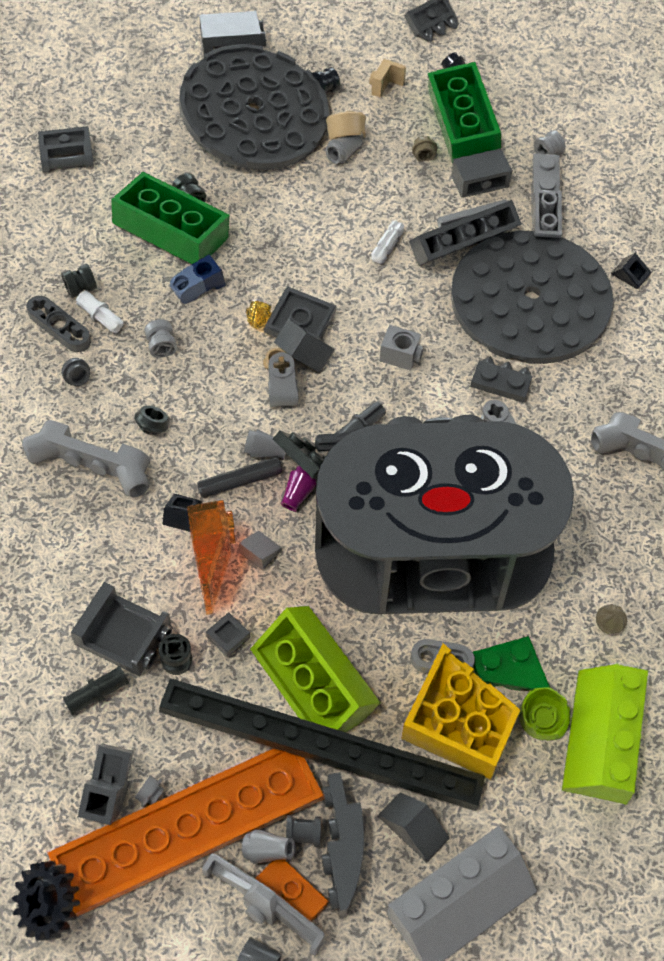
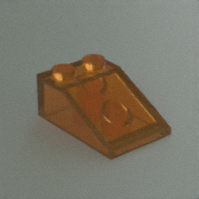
[187,500,236,615]

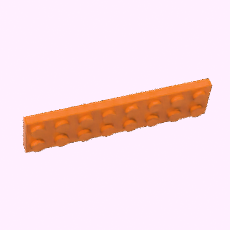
[47,748,324,917]

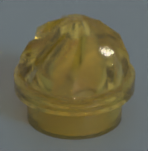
[245,301,272,329]

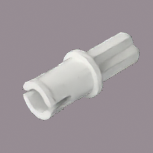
[76,290,123,333]

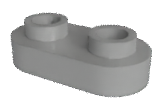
[411,639,474,673]

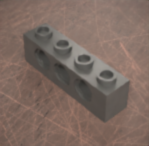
[409,200,522,266]

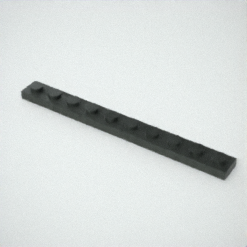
[159,678,485,811]

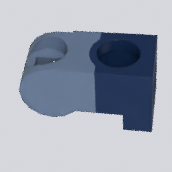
[170,254,226,304]

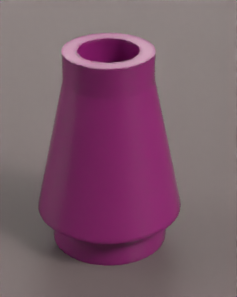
[280,466,317,512]

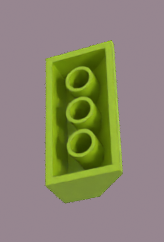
[250,606,381,732]
[561,664,648,805]

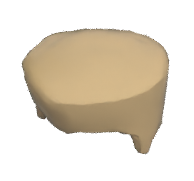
[326,111,366,141]

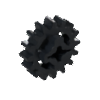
[12,861,80,941]

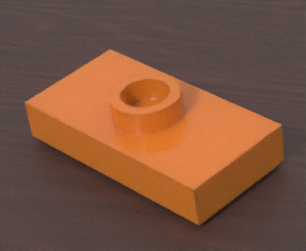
[255,859,328,922]

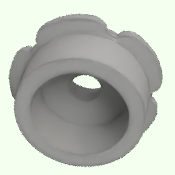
[134,775,165,807]

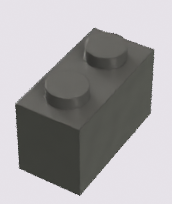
[451,149,512,198]

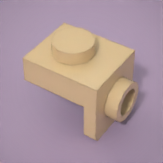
[369,59,406,98]

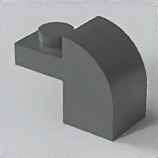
[77,743,134,825]

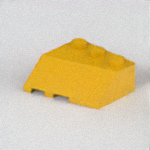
[401,643,520,780]

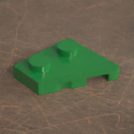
[473,636,550,691]

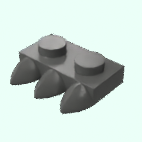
[404,0,458,42]
[470,356,533,403]

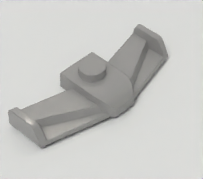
[202,853,324,956]

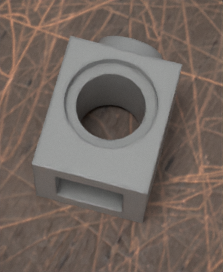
[379,325,424,371]

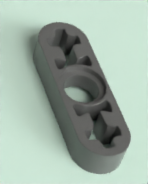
[26,296,91,352]

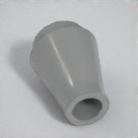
[326,135,362,164]
[244,429,286,459]
[242,829,295,864]

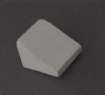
[239,531,282,570]

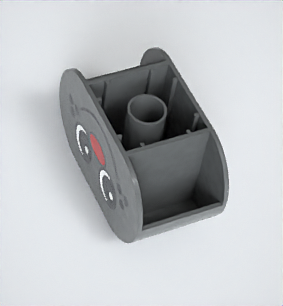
[315,415,574,614]

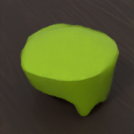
[519,687,570,740]

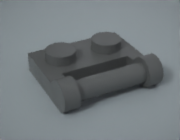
[38,126,94,173]

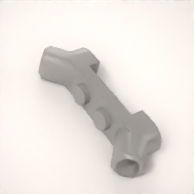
[591,412,664,469]
[22,420,150,497]

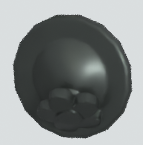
[134,405,168,433]

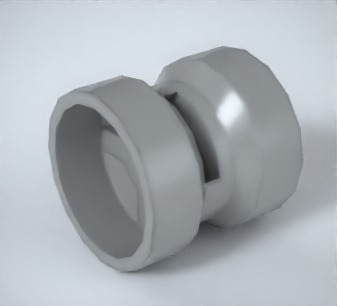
[144,319,177,358]

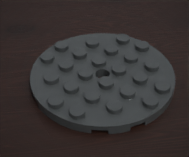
[179,44,329,170]
[451,230,613,364]

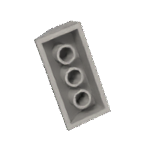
[386,826,537,961]

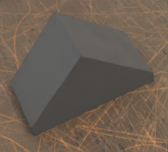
[274,319,335,372]
[377,792,449,863]

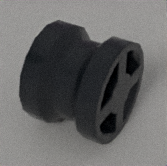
[312,67,340,94]

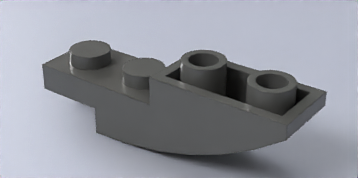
[321,772,364,919]

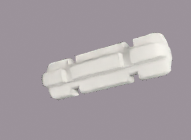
[371,220,404,264]

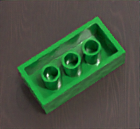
[427,62,501,164]
[111,171,230,264]

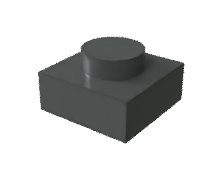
[206,612,250,658]

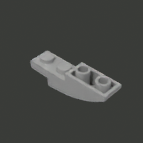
[531,154,562,238]

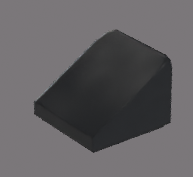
[611,253,652,289]
[162,494,202,532]

